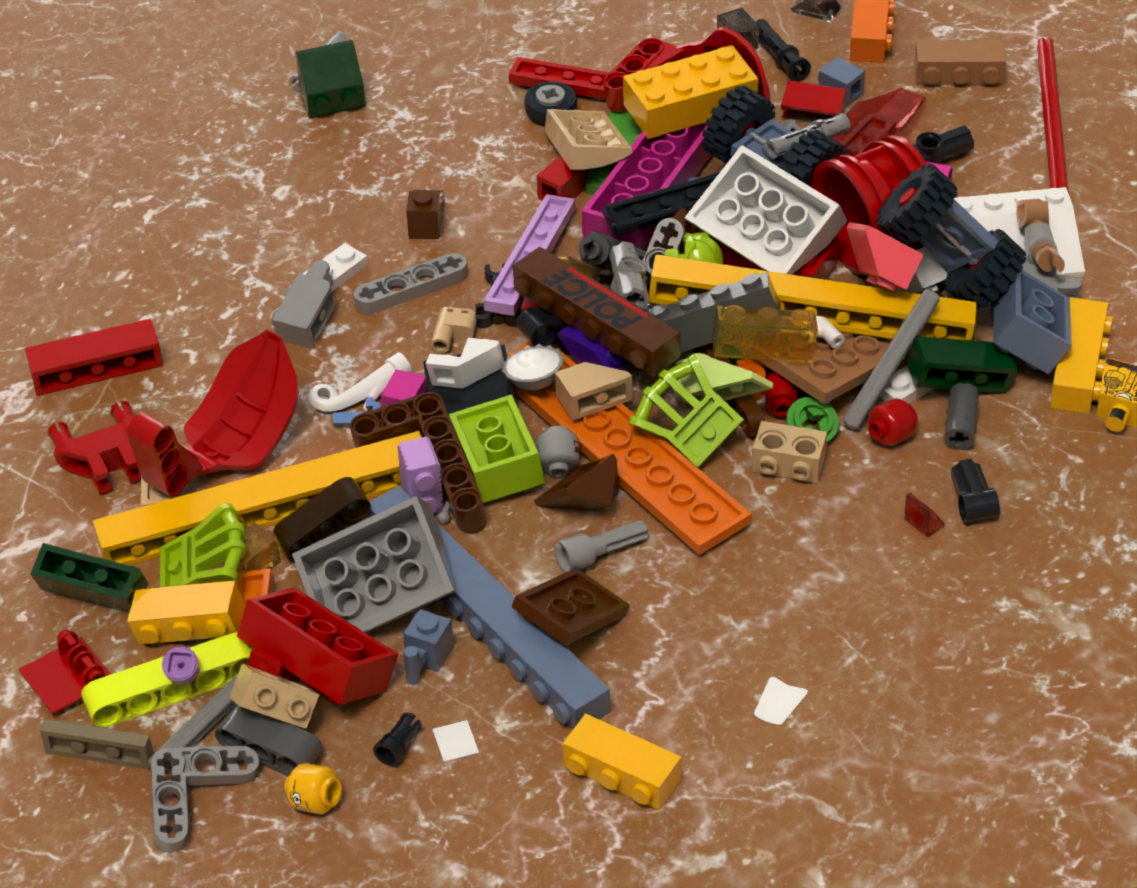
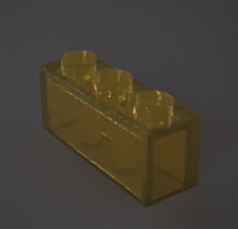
[712,305,818,363]

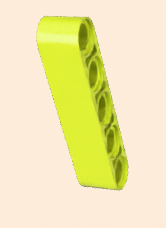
[81,632,253,728]

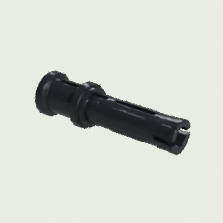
[751,19,811,82]

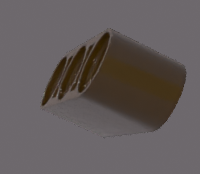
[273,477,371,562]

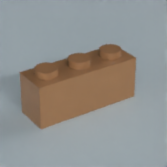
[914,40,1006,85]

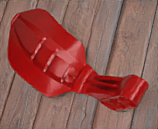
[604,27,771,111]
[127,330,299,497]

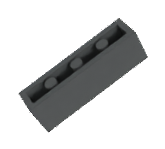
[648,272,782,353]

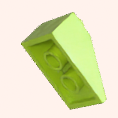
[448,394,545,503]

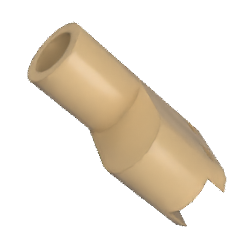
[431,307,477,353]

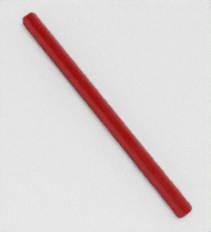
[1037,37,1069,194]

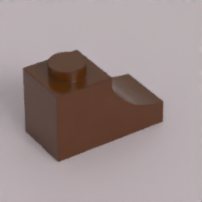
[406,190,444,239]

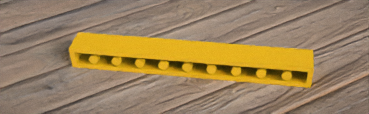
[649,255,976,340]
[92,431,422,565]

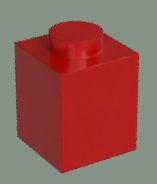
[537,156,584,201]

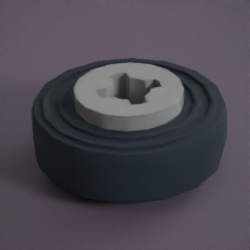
[524,81,577,124]

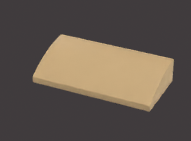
[545,109,632,170]

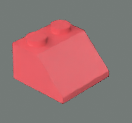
[846,222,924,292]

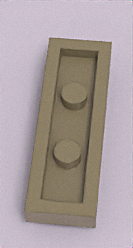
[40,719,153,770]

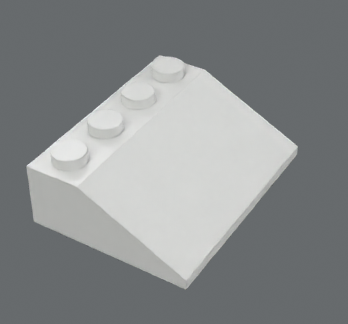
[685,145,847,275]
[954,187,1085,277]

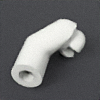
[798,313,845,348]

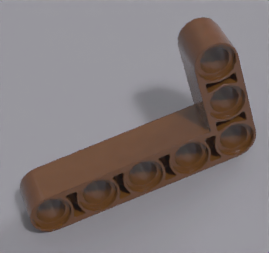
[350,392,486,533]

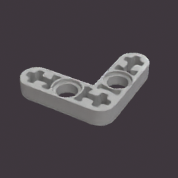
[150,746,259,852]

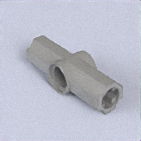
[609,241,649,309]

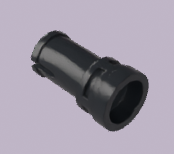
[373,712,422,766]

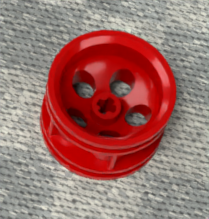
[811,135,927,275]

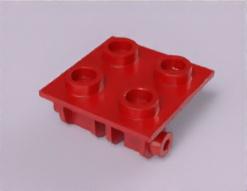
[18,630,111,715]

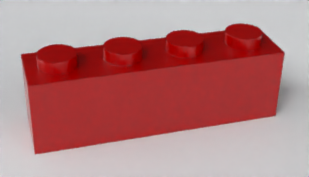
[25,318,163,396]

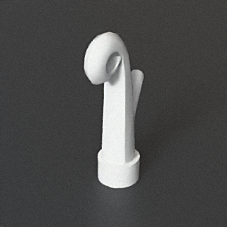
[308,352,412,412]

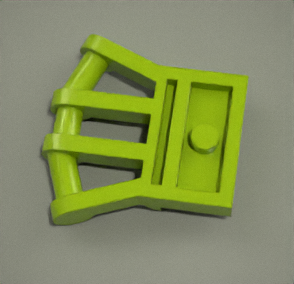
[628,354,744,468]
[160,503,246,588]

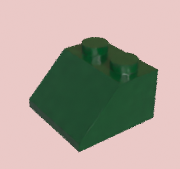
[295,40,366,119]

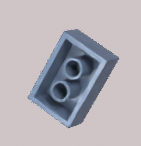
[994,270,1071,374]

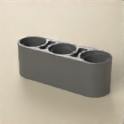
[215,704,323,776]

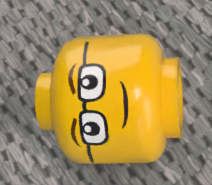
[284,763,342,815]

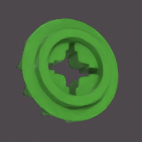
[785,397,839,442]

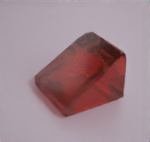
[904,493,945,537]

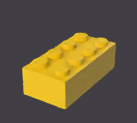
[623,45,758,139]

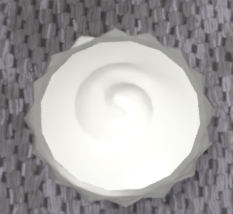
[502,344,564,390]

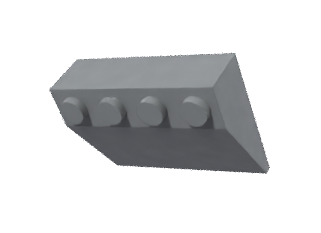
[292,495,456,633]

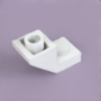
[426,338,504,389]

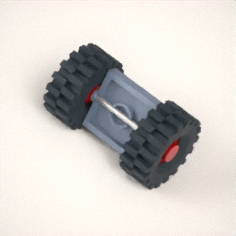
[702,85,848,187]
[876,163,1027,311]

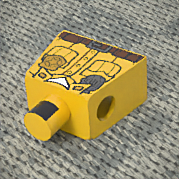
[1096,357,1137,432]

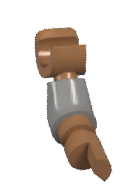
[1016,199,1065,273]

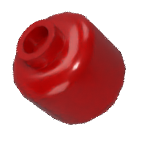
[868,398,918,447]

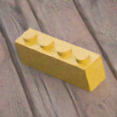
[1050,297,1113,414]

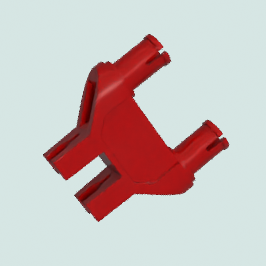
[48,400,141,495]

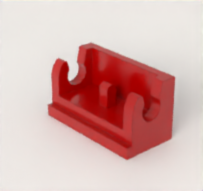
[781,80,846,118]

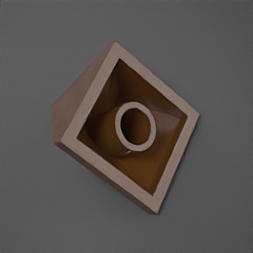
[534,454,618,511]

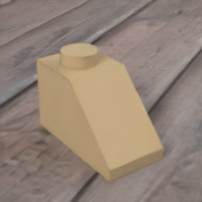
[555,362,632,420]

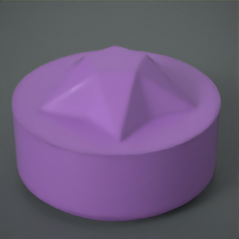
[162,646,200,685]

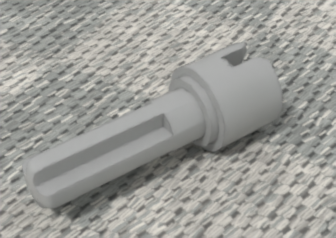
[554,520,649,573]

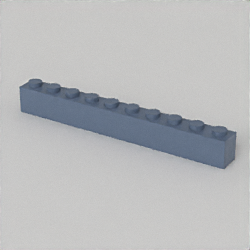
[367,486,611,730]

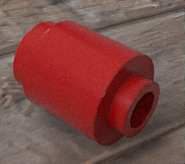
[764,371,798,417]

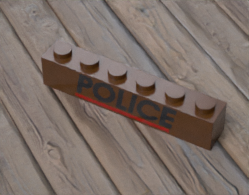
[512,247,681,377]

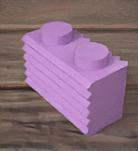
[397,437,443,513]

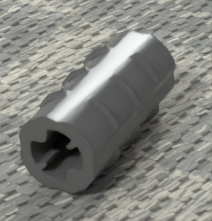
[945,383,979,450]

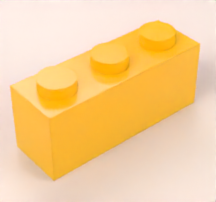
[127,580,246,645]
[563,713,682,811]

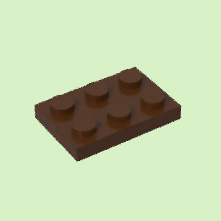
[512,568,630,645]

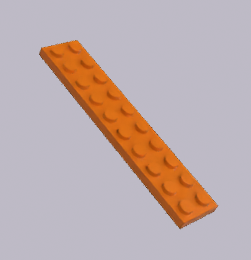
[507,342,752,555]

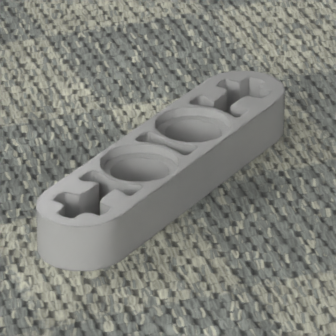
[354,253,468,314]

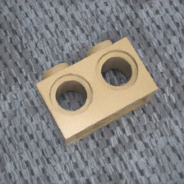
[752,421,827,483]
[229,664,319,729]

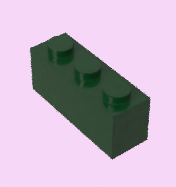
[906,336,1017,393]
[30,543,149,613]

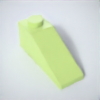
[674,353,773,404]

